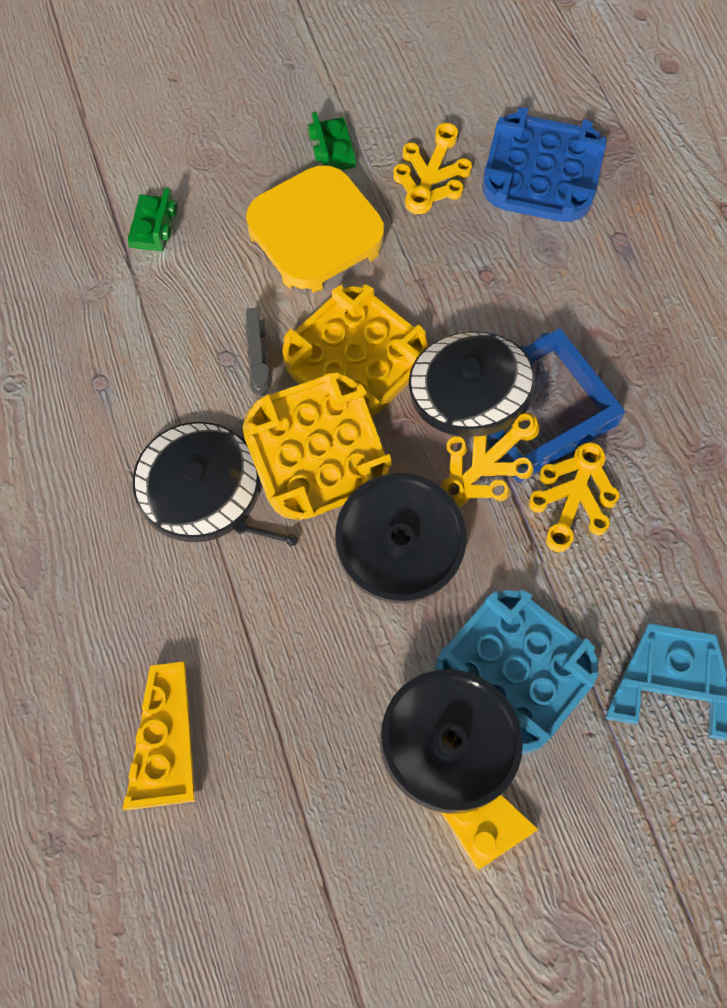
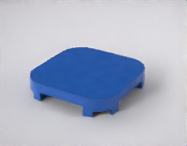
[482,107,606,222]

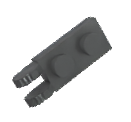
[245,308,269,396]

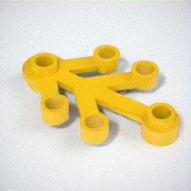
[393,123,472,214]
[440,413,540,507]
[528,443,620,552]

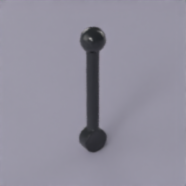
[234,520,298,546]

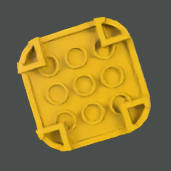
[246,166,384,293]
[282,284,428,418]
[243,372,392,521]

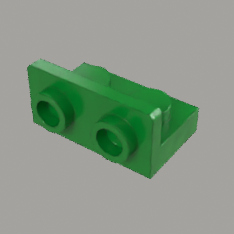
[307,112,356,170]
[127,188,177,252]

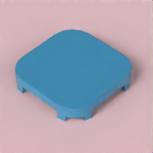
[435,589,599,754]

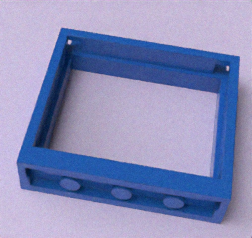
[487,328,626,483]

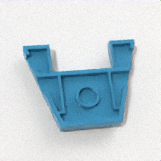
[605,624,727,741]

